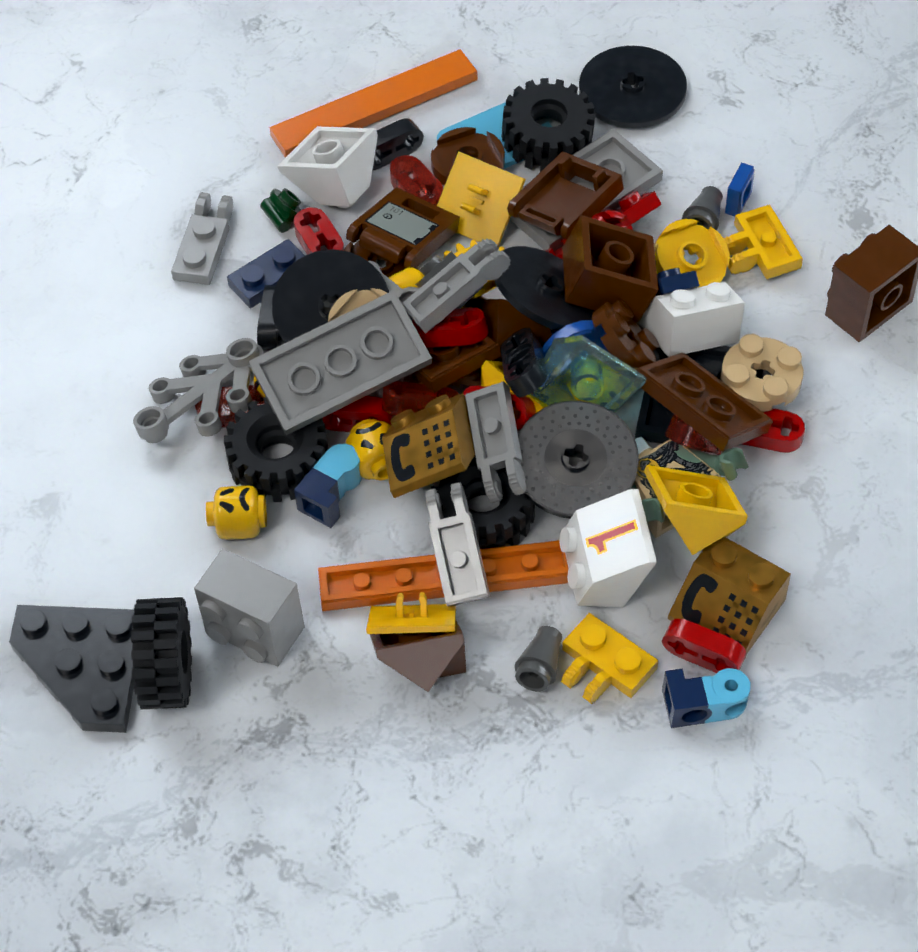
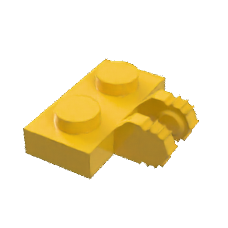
[724,204,803,279]
[560,613,658,704]

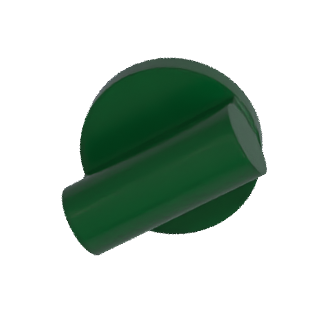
[260,188,301,233]

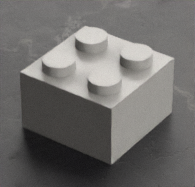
[194,548,305,667]

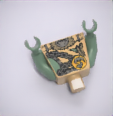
[631,437,749,538]

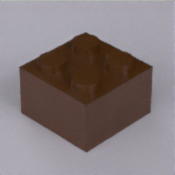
[562,215,659,322]
[825,224,918,342]

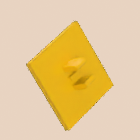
[437,151,526,247]
[366,592,456,634]

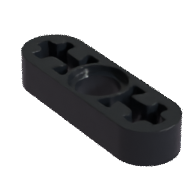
[500,328,547,398]

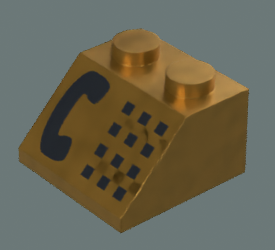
[382,393,475,498]
[668,537,791,653]

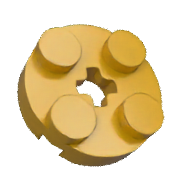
[654,219,730,288]

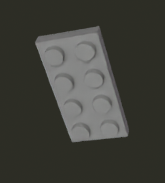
[510,129,663,251]
[248,290,432,435]

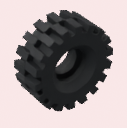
[501,78,595,172]
[224,397,329,502]
[430,455,535,549]
[131,597,192,710]

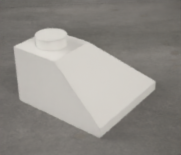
[277,126,378,208]

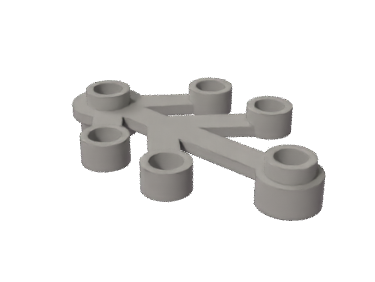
[133,338,264,443]

